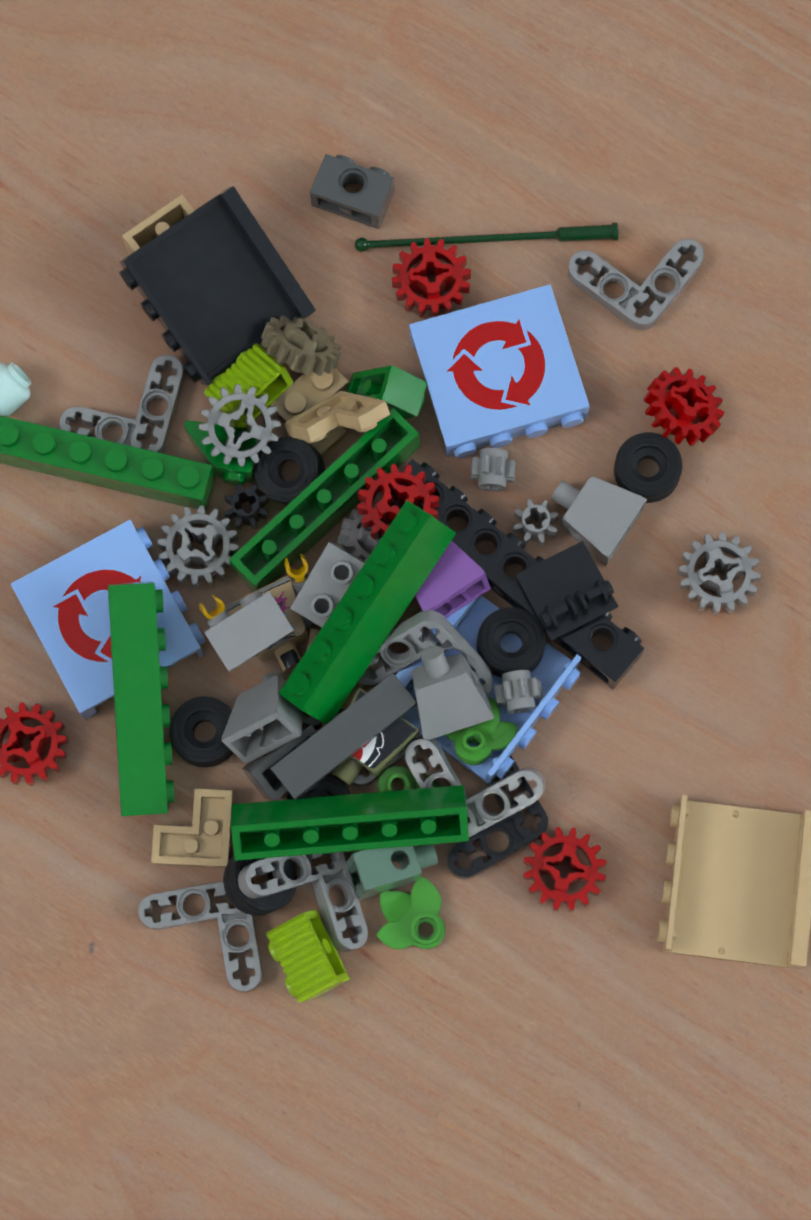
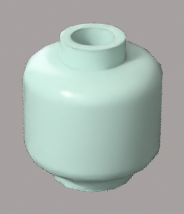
[0,362,31,417]

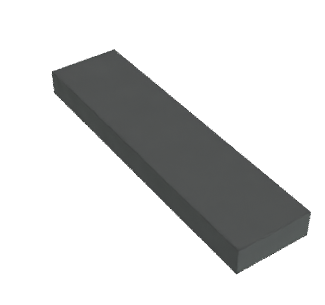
[271,673,417,800]

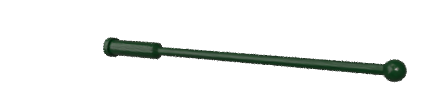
[355,222,618,252]

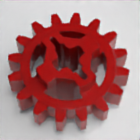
[392,238,471,318]
[643,367,724,446]
[357,464,439,539]
[0,702,69,786]
[523,827,607,912]

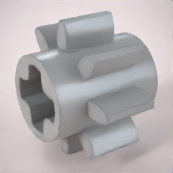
[471,448,516,491]
[513,499,558,547]
[494,670,544,714]

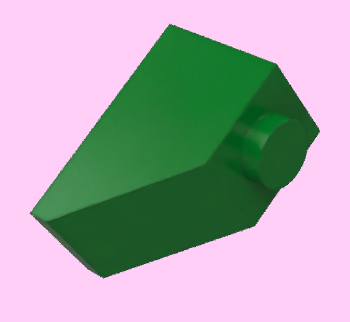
[347,365,427,419]
[184,420,259,486]

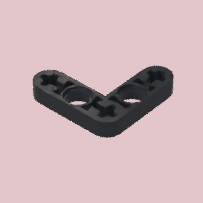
[448,756,548,880]

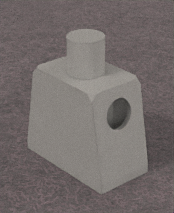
[551,476,647,566]
[411,646,494,740]
[221,673,302,764]

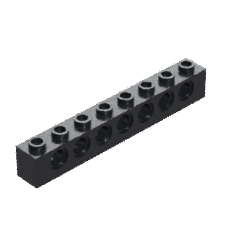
[391,459,644,689]

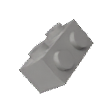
[290,541,366,627]
[204,590,294,672]

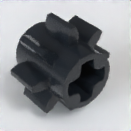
[224,484,269,531]

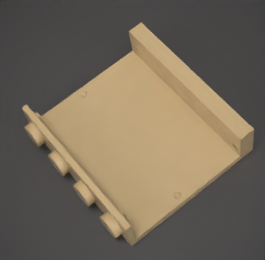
[657,795,811,970]

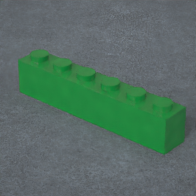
[229,408,421,592]
[0,416,216,512]
[279,500,456,724]
[108,581,174,817]
[231,785,469,861]

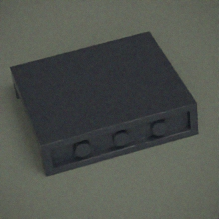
[119,186,316,386]

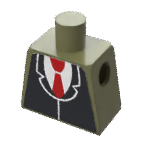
[331,688,419,786]

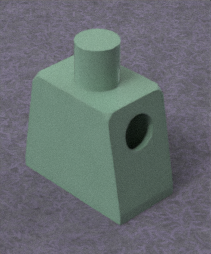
[346,844,438,901]

